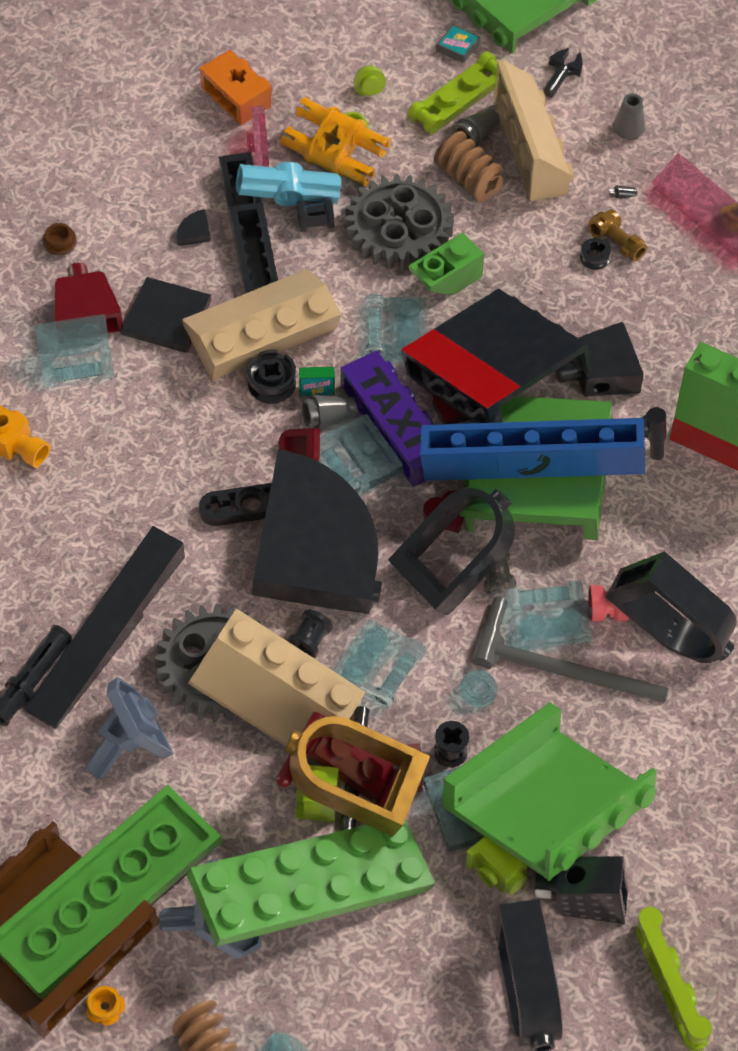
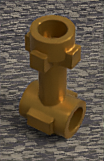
[588,209,648,262]

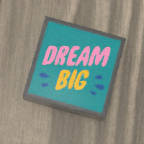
[436,24,480,64]

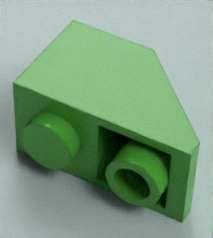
[409,232,484,295]

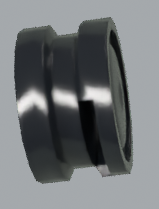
[247,350,296,404]

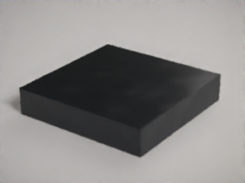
[121,277,211,353]

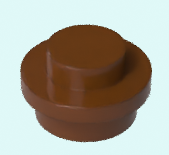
[42,223,77,255]

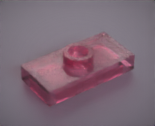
[247,106,269,167]

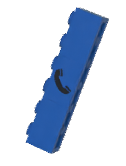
[420,418,645,481]

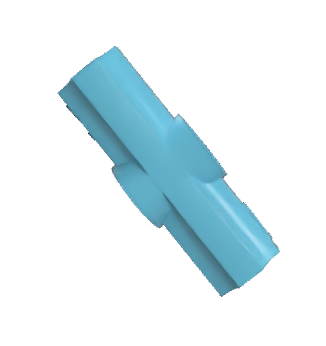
[236,162,341,207]

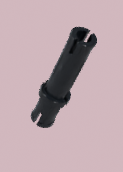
[0,625,72,726]

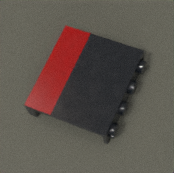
[401,288,592,423]

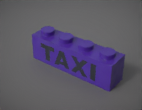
[340,350,434,487]

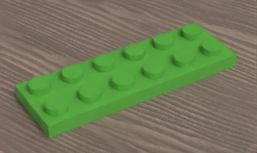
[0,785,222,1000]
[187,819,435,947]

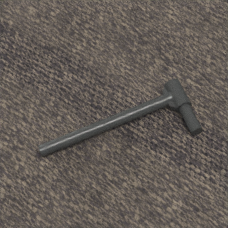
[472,597,669,703]

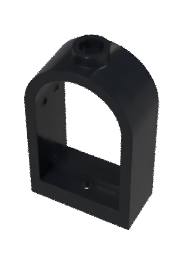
[388,488,515,615]
[606,551,737,663]
[495,899,563,1051]

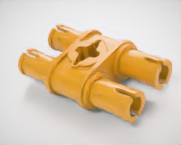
[280,97,391,187]

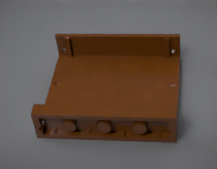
[0,821,158,1038]

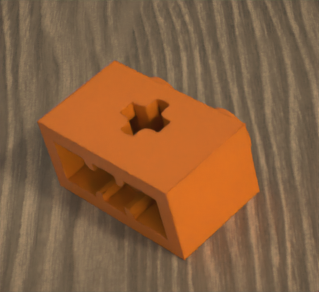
[200,49,272,125]

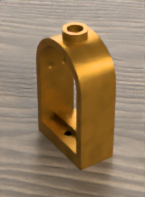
[284,716,430,836]

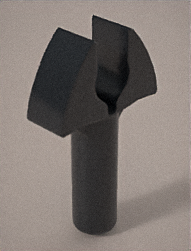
[543,48,583,98]

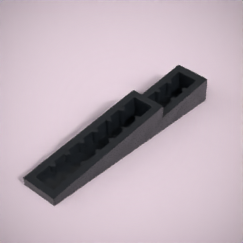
[218,152,278,294]
[25,526,185,729]

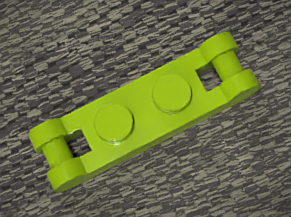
[407,51,497,135]
[635,906,712,1051]

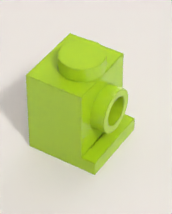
[296,765,339,822]
[465,837,528,895]

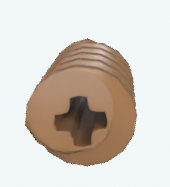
[434,131,504,202]
[171,1000,238,1051]

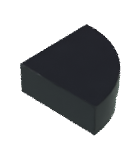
[177,209,211,246]

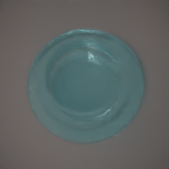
[460,670,498,707]

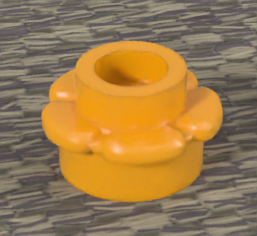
[85,986,126,1026]

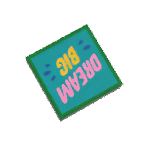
[299,366,335,396]

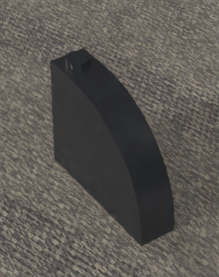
[252,449,382,614]

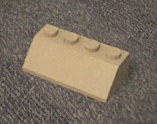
[494,60,574,201]
[182,269,341,380]
[188,608,366,747]

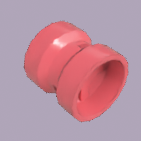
[588,585,629,622]

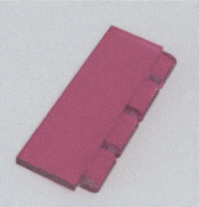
[648,153,738,270]

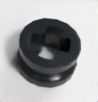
[580,238,611,270]

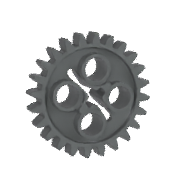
[345,174,454,270]
[154,604,261,723]

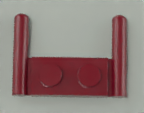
[275,712,399,825]

